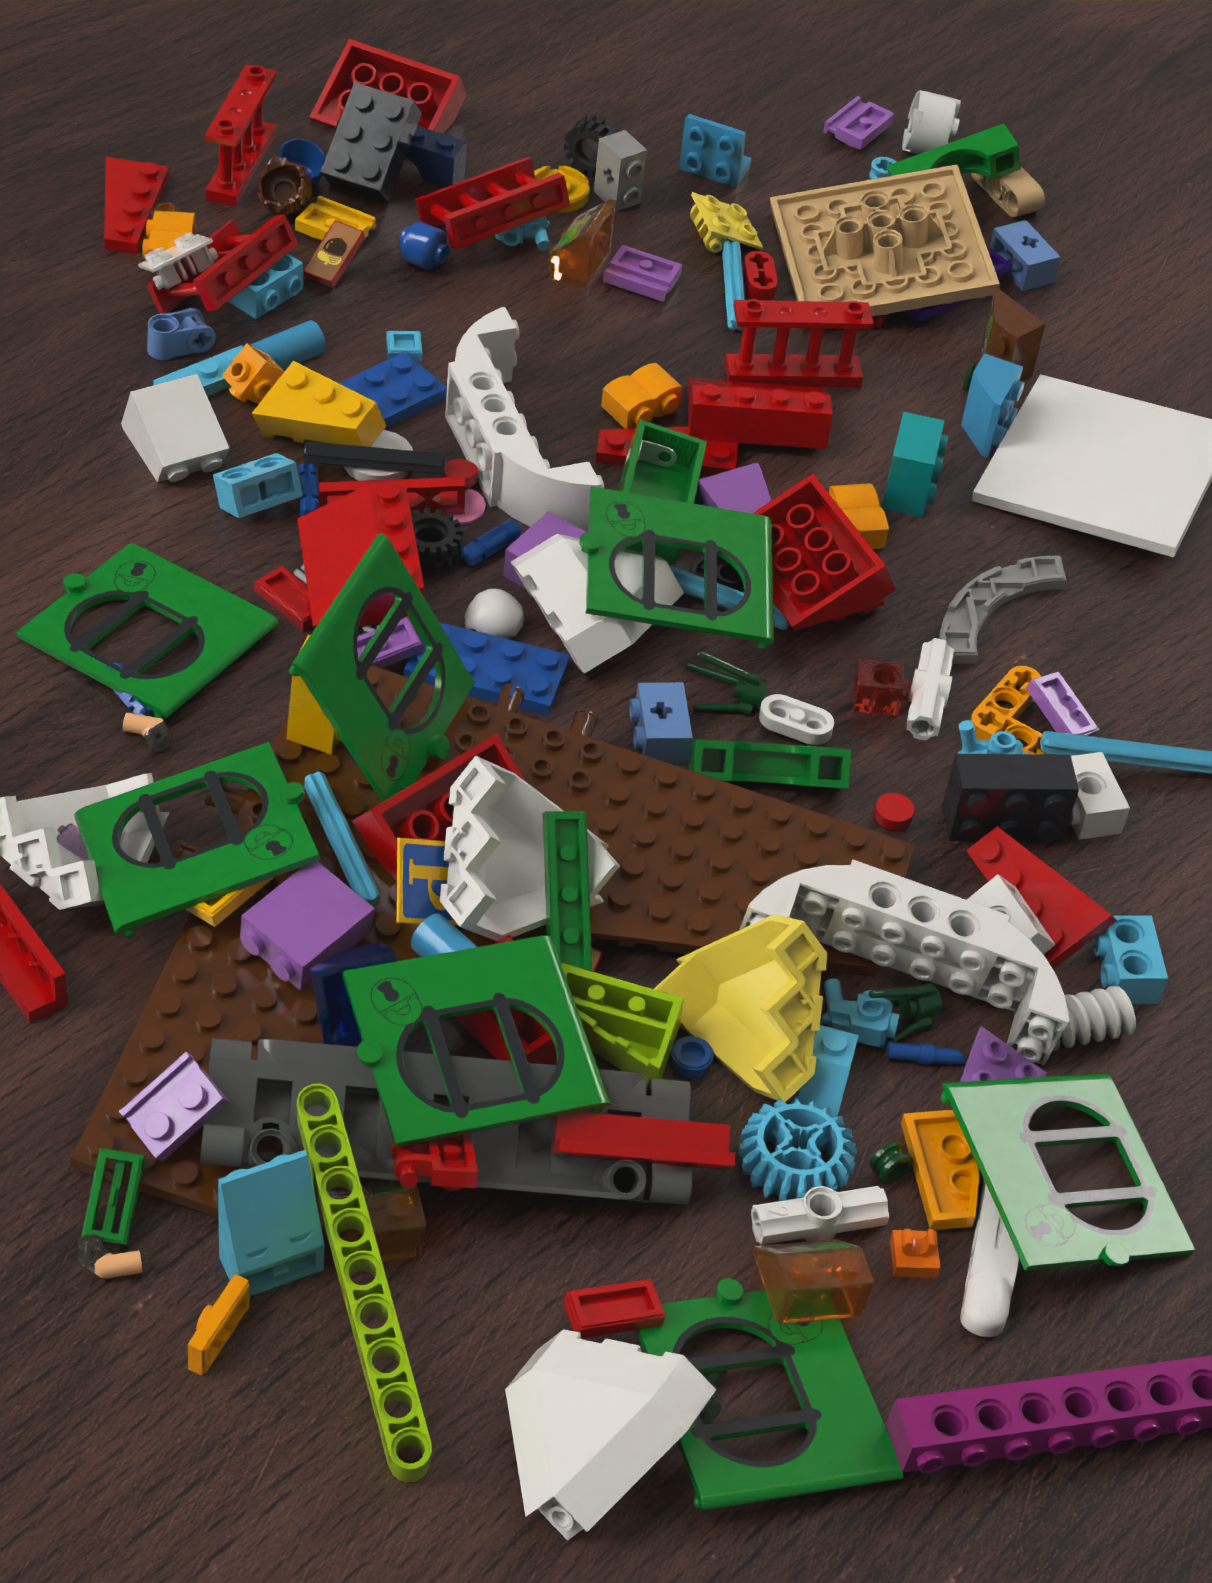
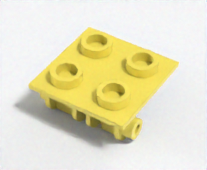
[690,192,763,253]

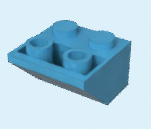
[961,353,1025,458]

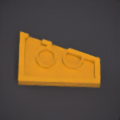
[901,1110,980,1230]

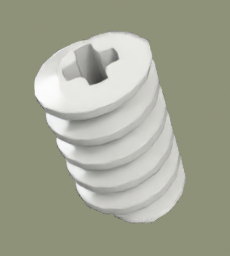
[1053,986,1136,1051]

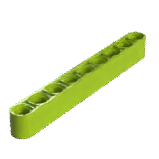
[297,1083,432,1483]

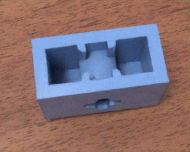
[989,220,1061,291]
[629,682,693,765]

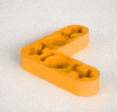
[970,666,1052,755]

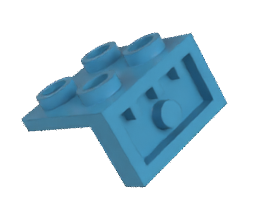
[679,114,752,188]

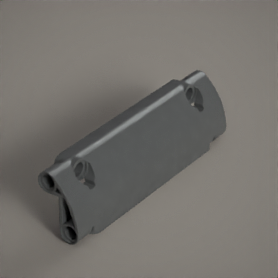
[200,1038,692,1206]

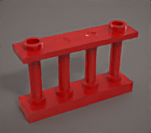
[205,64,277,207]
[415,157,570,250]
[146,214,299,314]
[725,299,874,388]

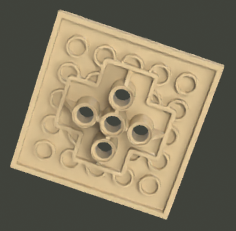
[770,165,1000,316]

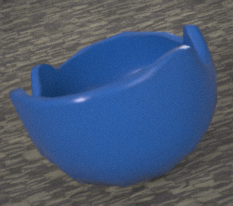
[278,139,326,186]

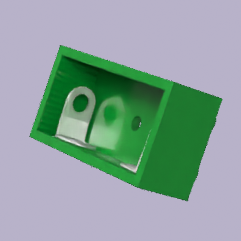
[618,419,707,564]

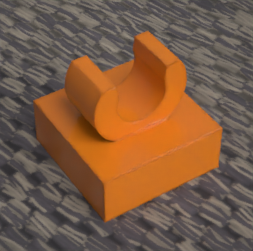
[890,1229,941,1278]

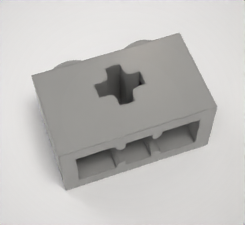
[594,130,647,212]

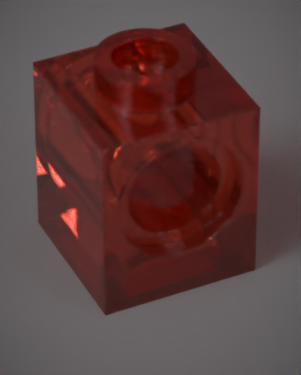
[853,658,910,716]

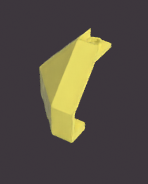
[654,914,828,1102]

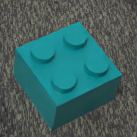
[882,412,948,518]

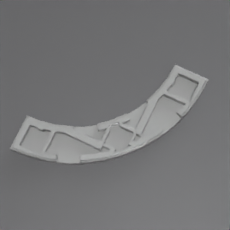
[939,556,1067,664]

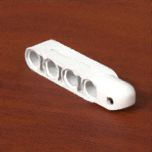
[960,1181,1019,1337]

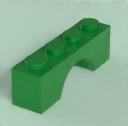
[887,124,1021,180]
[689,739,851,789]

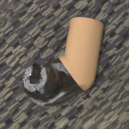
[123,713,172,751]
[77,1234,142,1279]

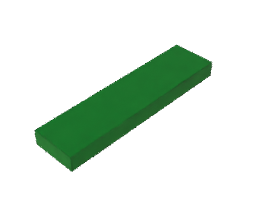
[542,811,592,971]

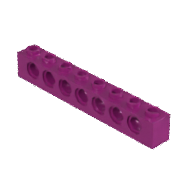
[886,1355,1212,1473]

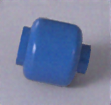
[398,221,449,270]

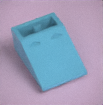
[218,1150,325,1296]

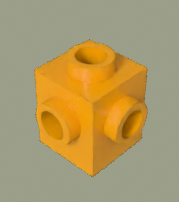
[222,343,285,405]

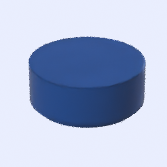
[670,1036,713,1079]

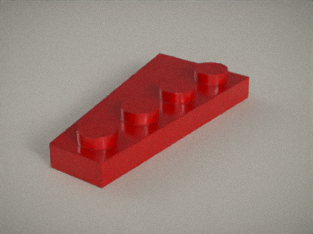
[104,157,169,254]
[595,426,738,477]
[966,826,1117,969]

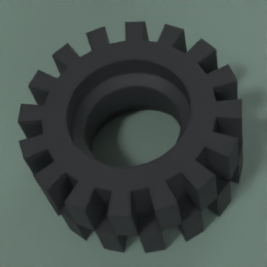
[564,114,620,178]
[412,508,463,574]

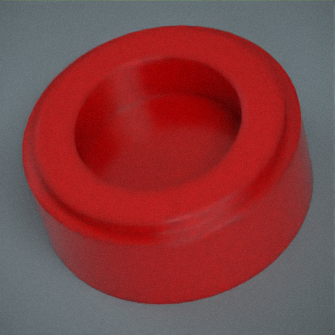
[442,459,478,489]
[874,793,915,831]

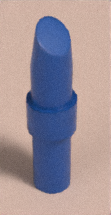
[886,1042,966,1065]

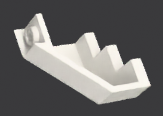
[510,534,684,674]
[440,756,620,941]
[0,773,170,910]
[505,1329,716,1540]

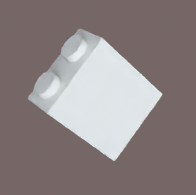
[121,374,229,483]

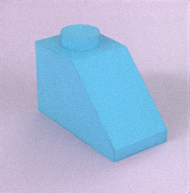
[798,1025,859,1117]

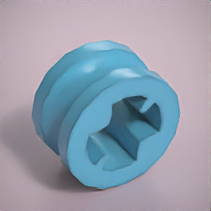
[869,157,896,180]

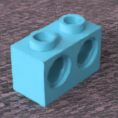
[228,253,303,319]
[213,453,303,518]
[1093,916,1168,1004]

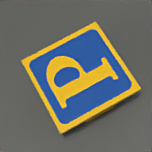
[397,838,459,926]

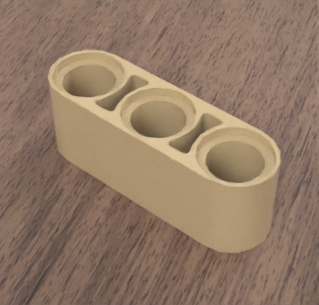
[971,167,1045,217]

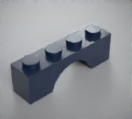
[337,117,467,188]

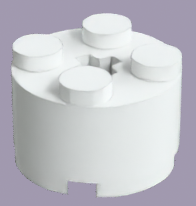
[902,90,961,154]

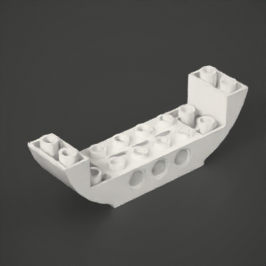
[445,307,604,532]
[739,859,1069,1065]

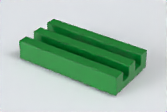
[81,1148,146,1246]

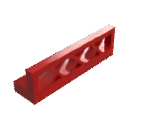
[318,477,465,516]
[0,884,68,1023]
[552,1112,735,1170]

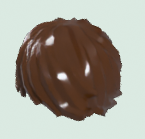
[257,156,313,217]

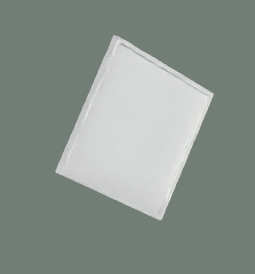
[972,374,1212,557]

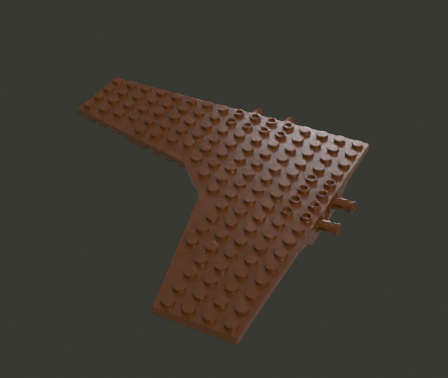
[71,665,915,1218]

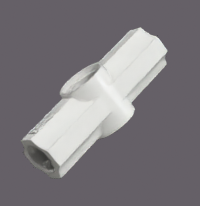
[906,638,954,741]
[751,1186,889,1245]

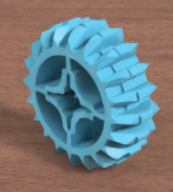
[738,1096,856,1201]

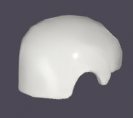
[465,589,524,639]

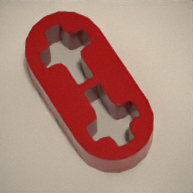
[743,251,778,301]

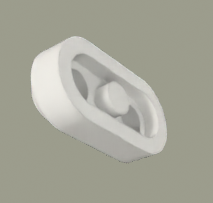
[759,694,834,745]

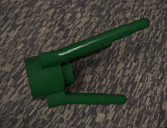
[685,651,769,715]
[848,984,942,1051]

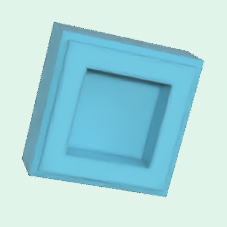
[386,331,422,362]

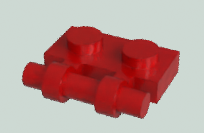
[391,1133,478,1191]

